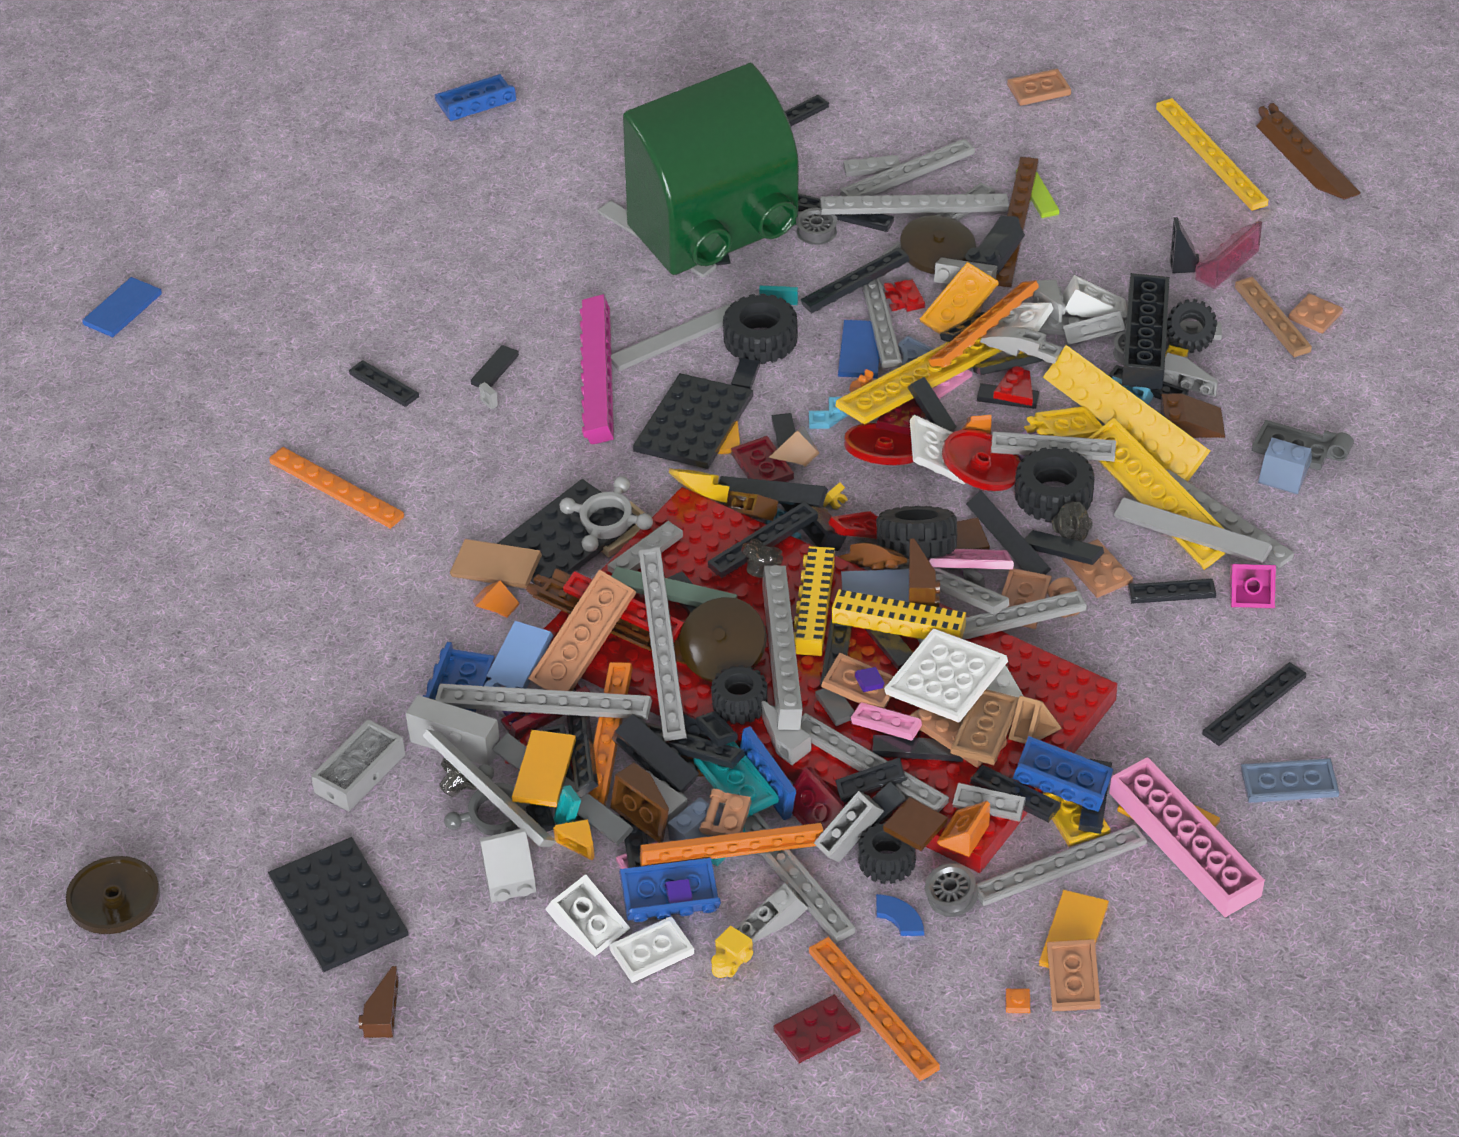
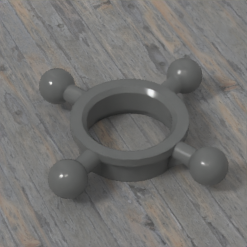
[444,764,529,836]

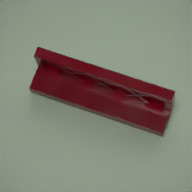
[501,683,590,740]

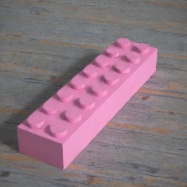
[1109,757,1265,917]

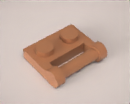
[700,789,752,836]

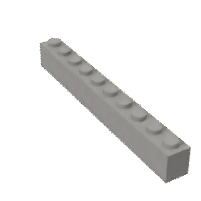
[762,565,802,730]

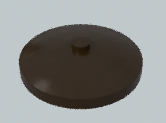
[899,215,976,274]
[679,597,767,682]
[66,856,160,934]

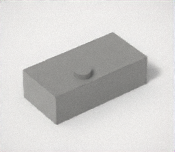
[406,695,500,765]

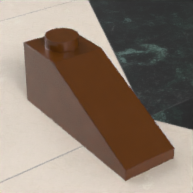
[723,491,779,521]
[358,966,399,1038]

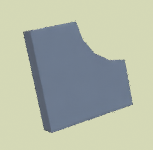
[898,336,933,366]

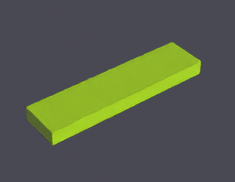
[1016,169,1059,218]

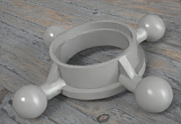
[560,476,653,552]

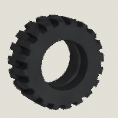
[723,294,798,364]
[1015,447,1095,523]
[876,506,957,559]

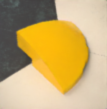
[669,468,729,503]

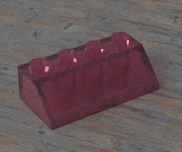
[1195,221,1262,289]

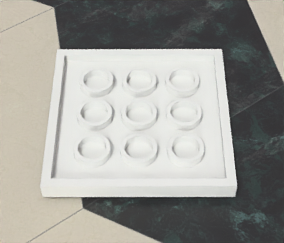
[884,628,1008,722]

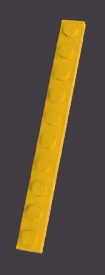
[1156,98,1268,211]

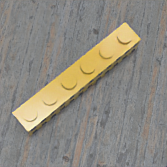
[793,546,835,656]
[832,589,966,639]

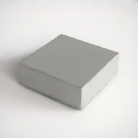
[479,382,498,409]

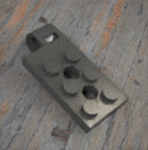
[1252,420,1354,471]

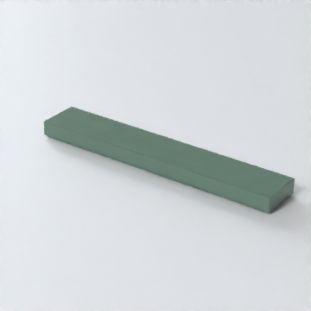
[611,567,737,607]

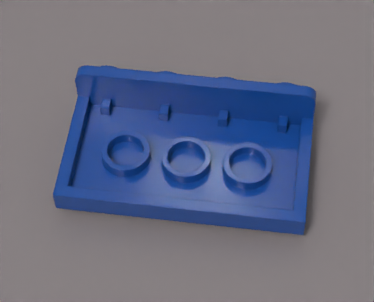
[435,74,516,121]
[423,642,495,713]
[1012,736,1114,812]
[619,858,721,922]

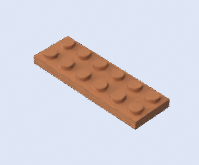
[528,570,636,691]

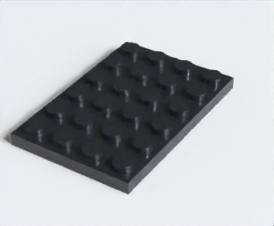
[633,373,753,469]
[497,479,636,584]
[268,837,409,972]

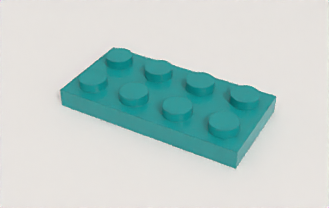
[694,741,779,817]

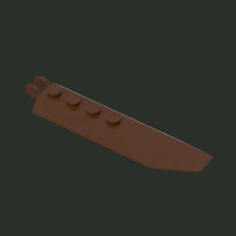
[1256,103,1361,200]
[526,568,686,664]

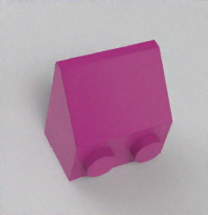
[1230,564,1276,608]

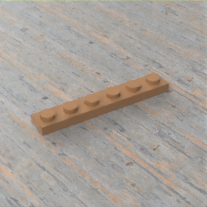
[1235,276,1312,358]

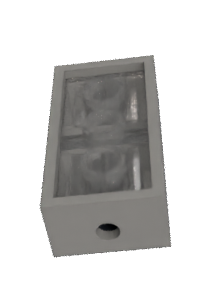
[311,720,405,812]

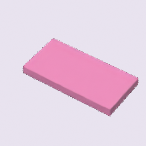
[927,549,1014,569]

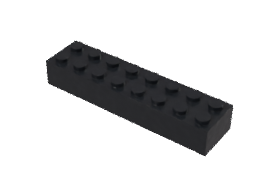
[1121,273,1170,389]

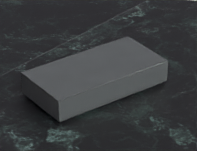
[815,688,855,726]

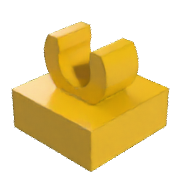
[823,482,848,510]

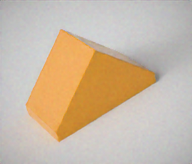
[553,820,595,860]

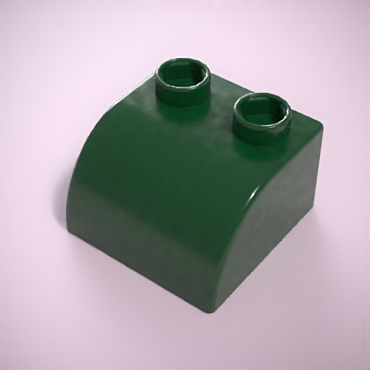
[623,63,799,275]

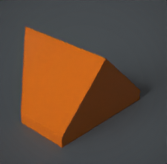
[961,415,991,434]
[473,580,519,618]

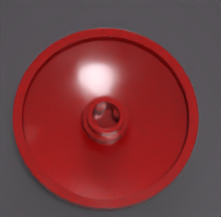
[844,423,913,465]
[942,429,1021,491]

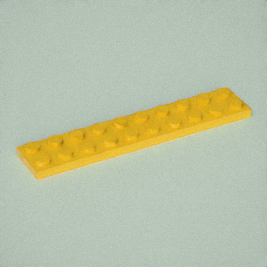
[836,336,1002,424]
[1043,345,1210,482]
[1088,418,1226,570]

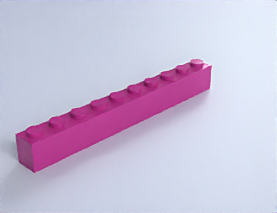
[580,294,614,445]

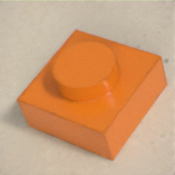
[1006,988,1030,1013]

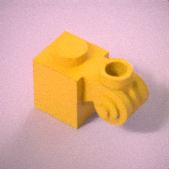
[711,925,753,978]

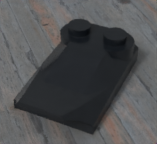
[965,215,1025,274]

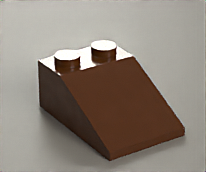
[1160,394,1225,438]
[909,539,940,607]
[610,763,669,843]

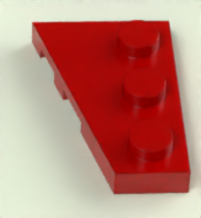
[993,366,1033,406]
[828,511,878,539]

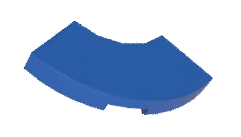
[876,894,924,936]

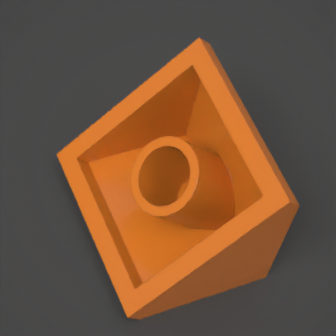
[937,801,990,857]

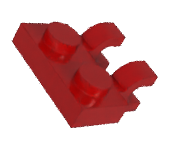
[884,279,925,312]

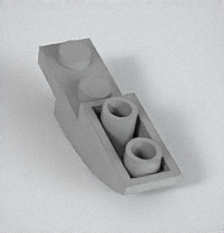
[980,327,1063,364]

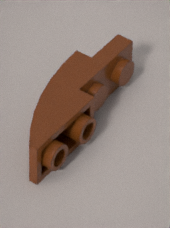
[837,543,907,570]

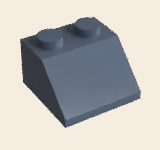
[1258,438,1312,494]
[668,797,721,841]

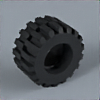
[1166,299,1217,353]
[711,665,768,724]
[858,822,916,884]

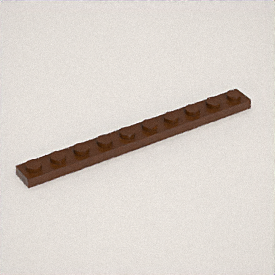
[996,157,1039,288]

